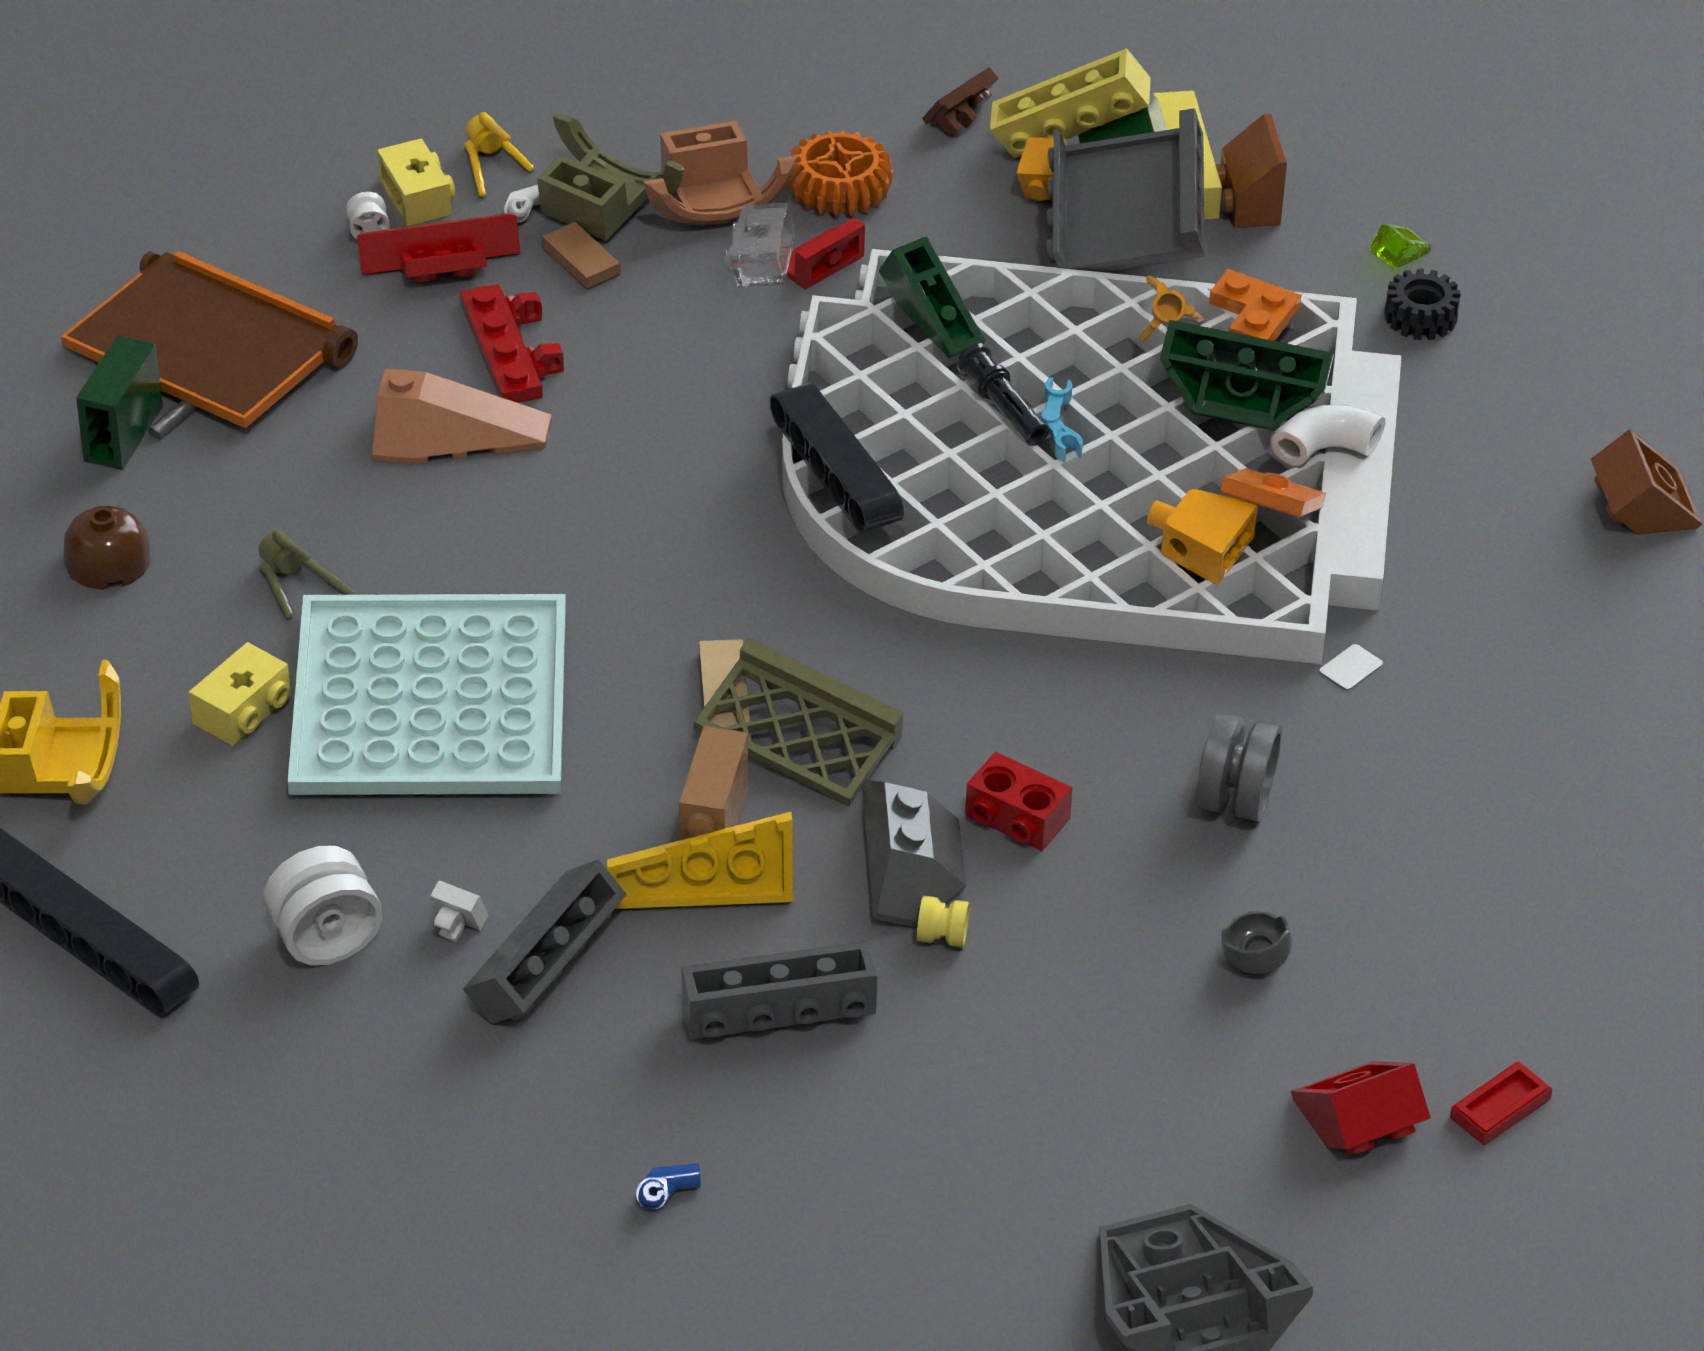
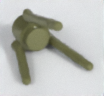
[258,530,357,619]

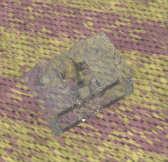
[725,203,797,287]

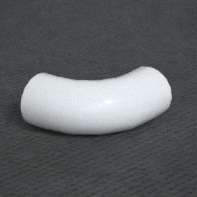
[1270,405,1385,466]

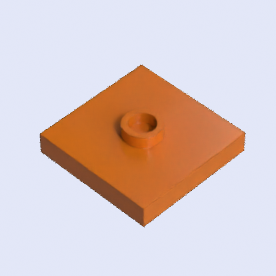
[1220,468,1326,518]

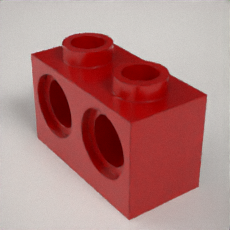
[965,751,1073,852]

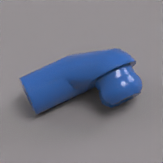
[636,1163,701,1210]

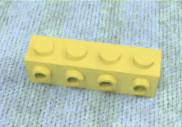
[990,48,1151,159]

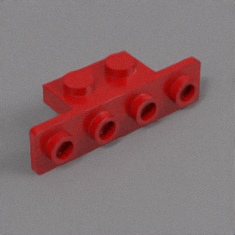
[357,213,520,281]

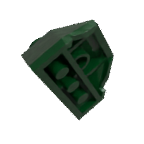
[1160,320,1334,431]

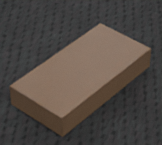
[542,222,620,289]

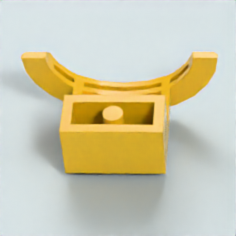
[0,660,121,805]

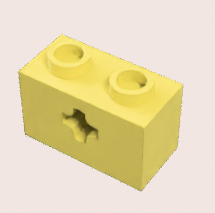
[377,138,455,226]
[189,642,291,746]

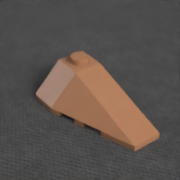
[372,368,552,465]

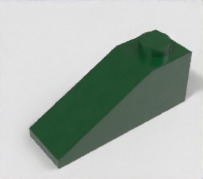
[878,236,985,358]

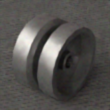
[1196,712,1282,822]

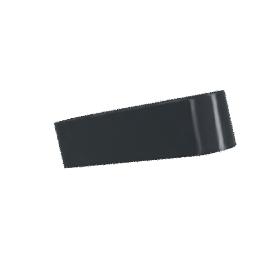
[769,382,904,533]

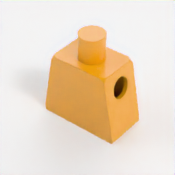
[1147,489,1258,585]

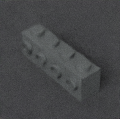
[463,859,627,1024]
[681,941,877,1040]

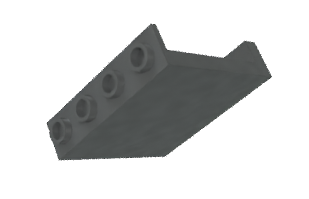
[1047,108,1205,272]

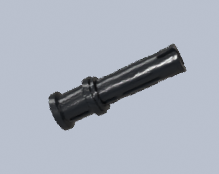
[957,343,1050,446]

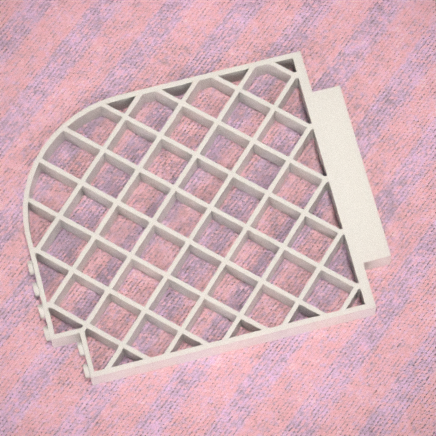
[782,249,1401,665]

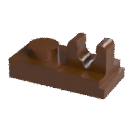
[922,66,999,137]

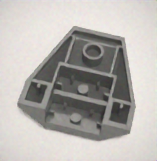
[1099,1204,1313,1351]

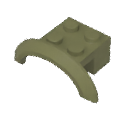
[537,113,684,241]

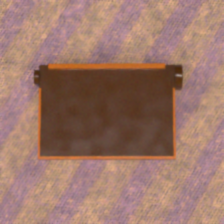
[61,251,358,428]

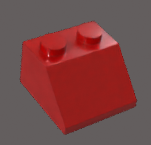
[1291,1061,1431,1155]

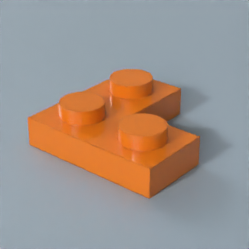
[1209,269,1302,341]

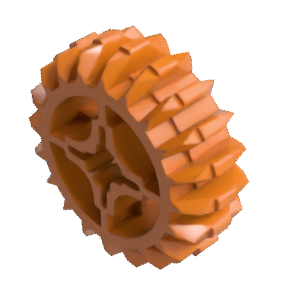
[788,130,893,217]

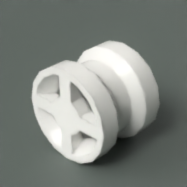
[346,192,390,239]

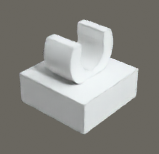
[430,880,489,942]

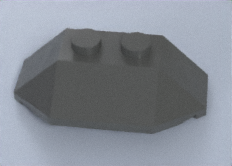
[862,780,966,928]

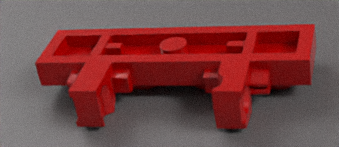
[460,284,564,403]

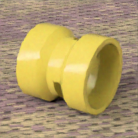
[917,895,970,948]

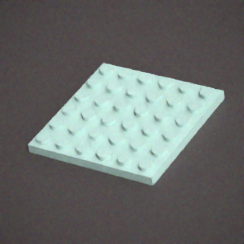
[288,594,566,795]

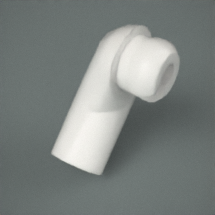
[504,184,540,223]

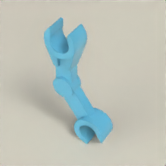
[1041,377,1083,462]

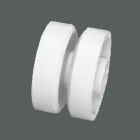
[264,846,383,965]

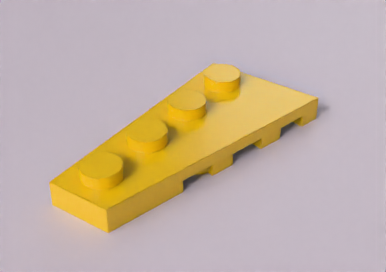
[607,812,793,909]

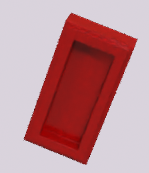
[1449,1061,1553,1146]

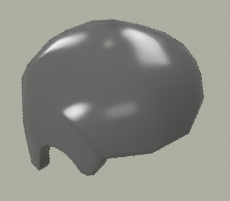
[1221,911,1293,974]

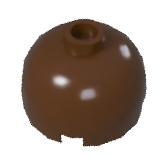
[63,506,150,590]

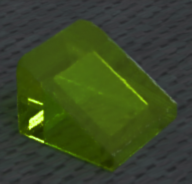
[1370,224,1432,268]

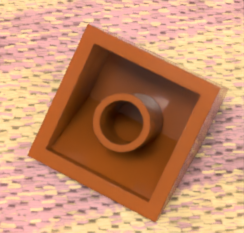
[1216,114,1287,228]
[1591,429,1702,535]

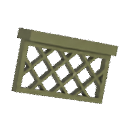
[694,637,903,806]

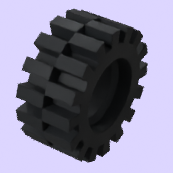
[1385,269,1461,340]

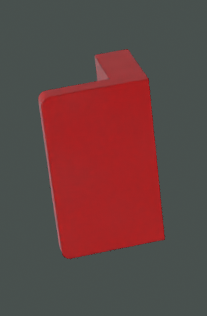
[775,218,865,290]

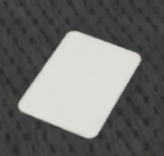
[1320,644,1383,689]

